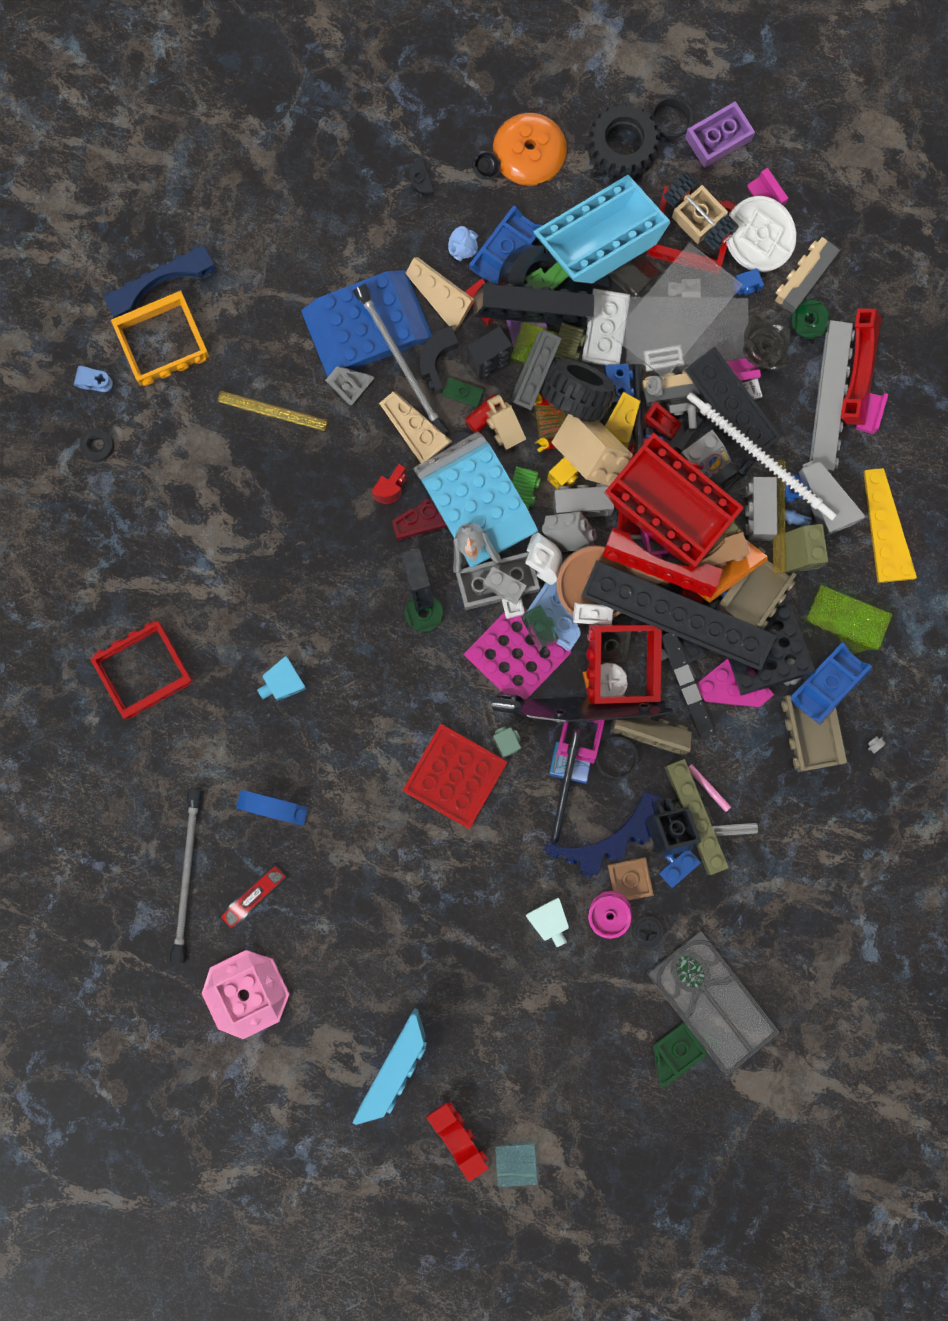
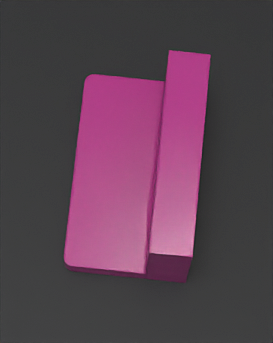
[747,168,788,206]
[727,357,761,382]
[856,393,888,434]

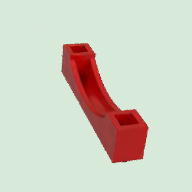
[840,309,882,425]
[602,528,722,598]

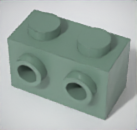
[493,726,521,759]

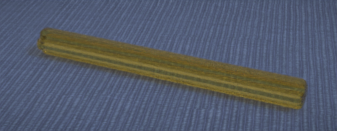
[218,391,327,431]
[773,460,785,574]

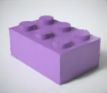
[685,101,755,168]

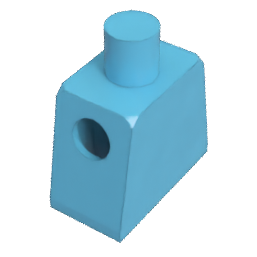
[257,656,306,700]

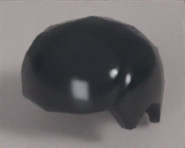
[472,151,500,180]

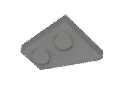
[325,366,374,405]

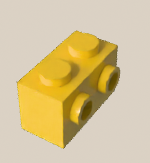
[547,457,578,490]

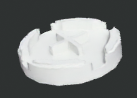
[600,663,628,697]

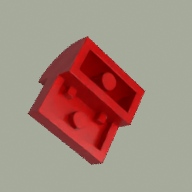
[371,464,407,504]

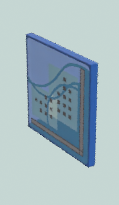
[549,742,591,784]

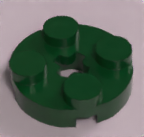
[792,300,830,339]
[405,596,443,632]

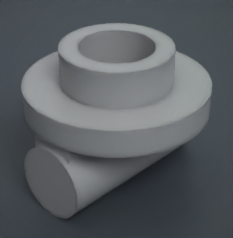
[646,376,663,397]

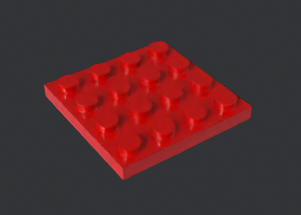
[402,724,507,829]

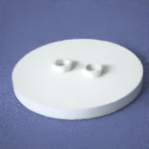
[726,196,796,272]

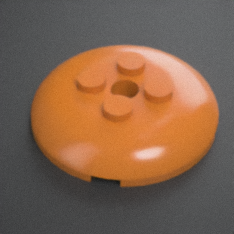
[493,113,567,186]

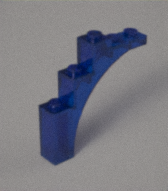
[544,792,662,878]

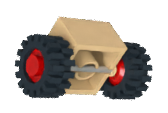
[663,172,739,250]

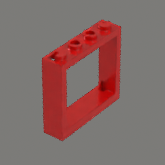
[646,186,736,274]
[90,621,194,720]
[586,623,662,704]

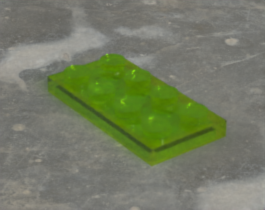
[806,585,893,650]

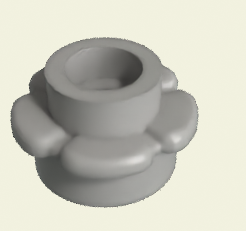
[868,736,886,754]

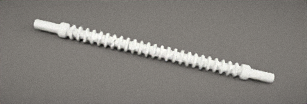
[687,392,837,521]

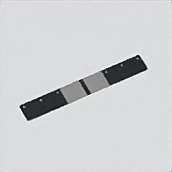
[662,633,715,738]

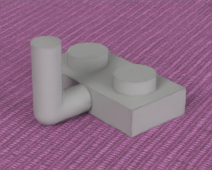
[666,397,707,428]

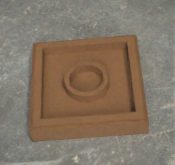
[607,857,654,900]

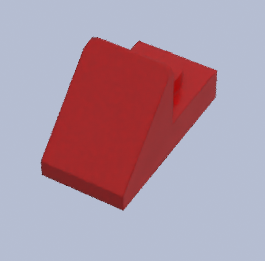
[644,401,682,439]

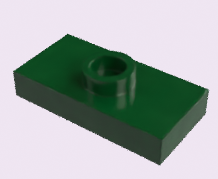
[442,377,484,408]

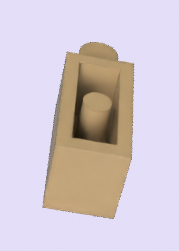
[486,395,526,450]

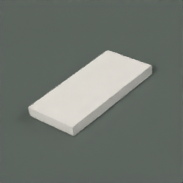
[581,289,630,366]

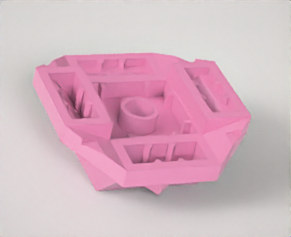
[202,950,290,1039]

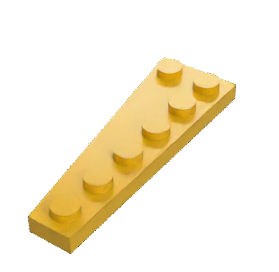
[863,468,917,583]

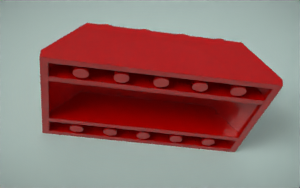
[604,432,744,567]

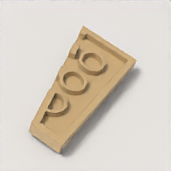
[405,257,474,332]
[379,392,452,463]

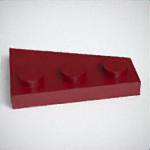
[392,497,447,541]

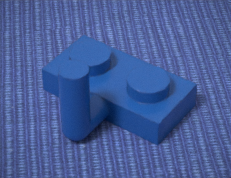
[659,850,701,888]

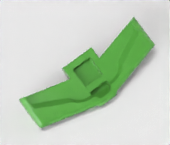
[524,262,569,291]

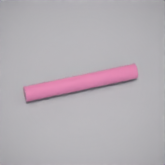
[688,764,731,812]

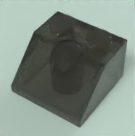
[608,255,661,300]

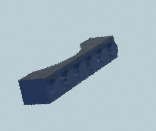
[103,245,216,318]

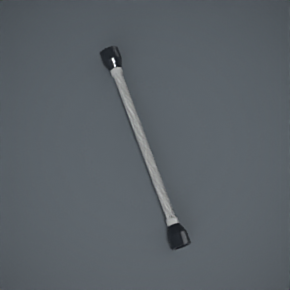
[352,284,450,434]
[170,790,203,963]

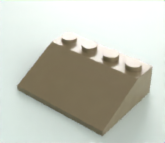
[610,717,692,755]

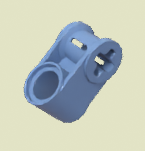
[74,366,113,392]

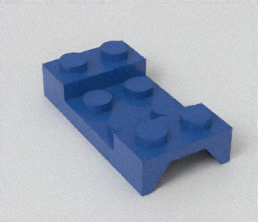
[469,205,542,285]
[791,642,872,725]

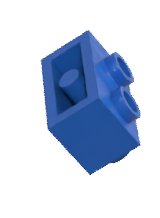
[604,364,634,407]

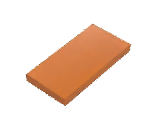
[698,539,768,603]

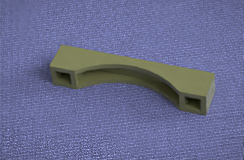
[664,759,729,875]

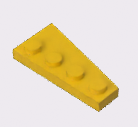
[605,392,640,449]

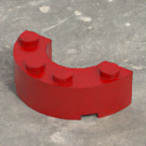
[426,1102,489,1182]

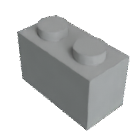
[483,567,527,605]

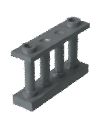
[509,330,562,410]

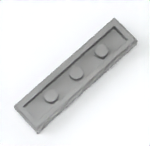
[413,431,486,480]

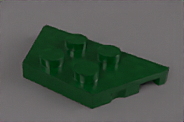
[653,1022,722,1089]

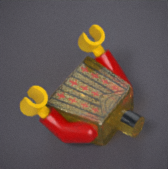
[534,393,568,452]

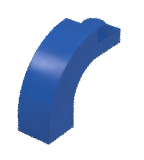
[236,790,309,826]

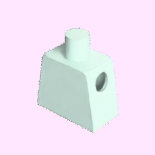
[526,898,569,947]

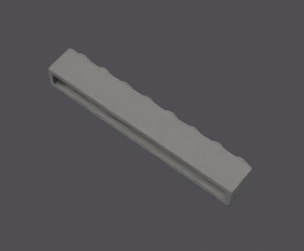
[809,320,855,474]

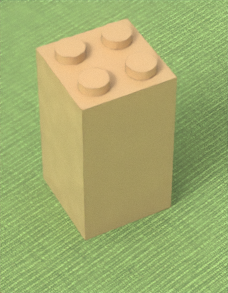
[551,414,633,486]

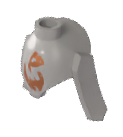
[453,523,502,573]

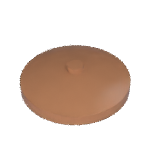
[556,545,633,618]

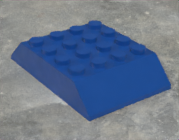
[301,270,432,377]

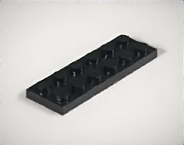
[684,346,781,461]

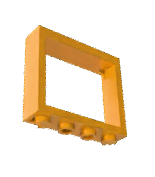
[111,291,210,386]

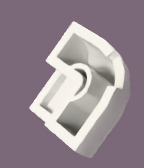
[526,533,563,585]

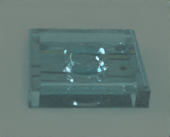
[495,1143,537,1187]

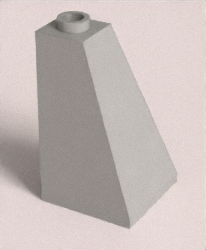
[799,461,865,536]

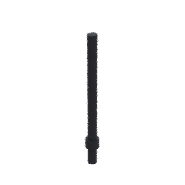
[633,364,643,455]
[551,730,581,843]

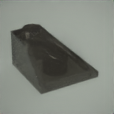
[586,621,631,663]

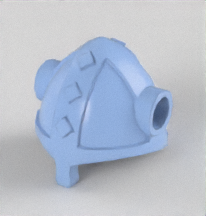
[448,226,478,261]

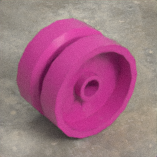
[588,890,632,939]

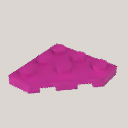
[696,658,774,707]

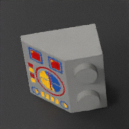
[681,430,732,478]

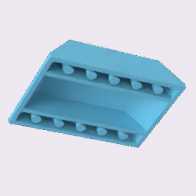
[533,175,670,283]
[421,439,538,568]
[353,1008,427,1125]

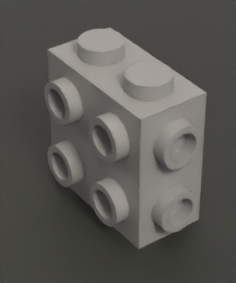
[542,511,597,552]

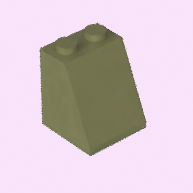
[777,524,828,573]

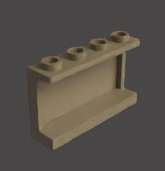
[716,547,797,629]
[781,695,847,772]

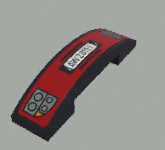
[219,863,289,931]

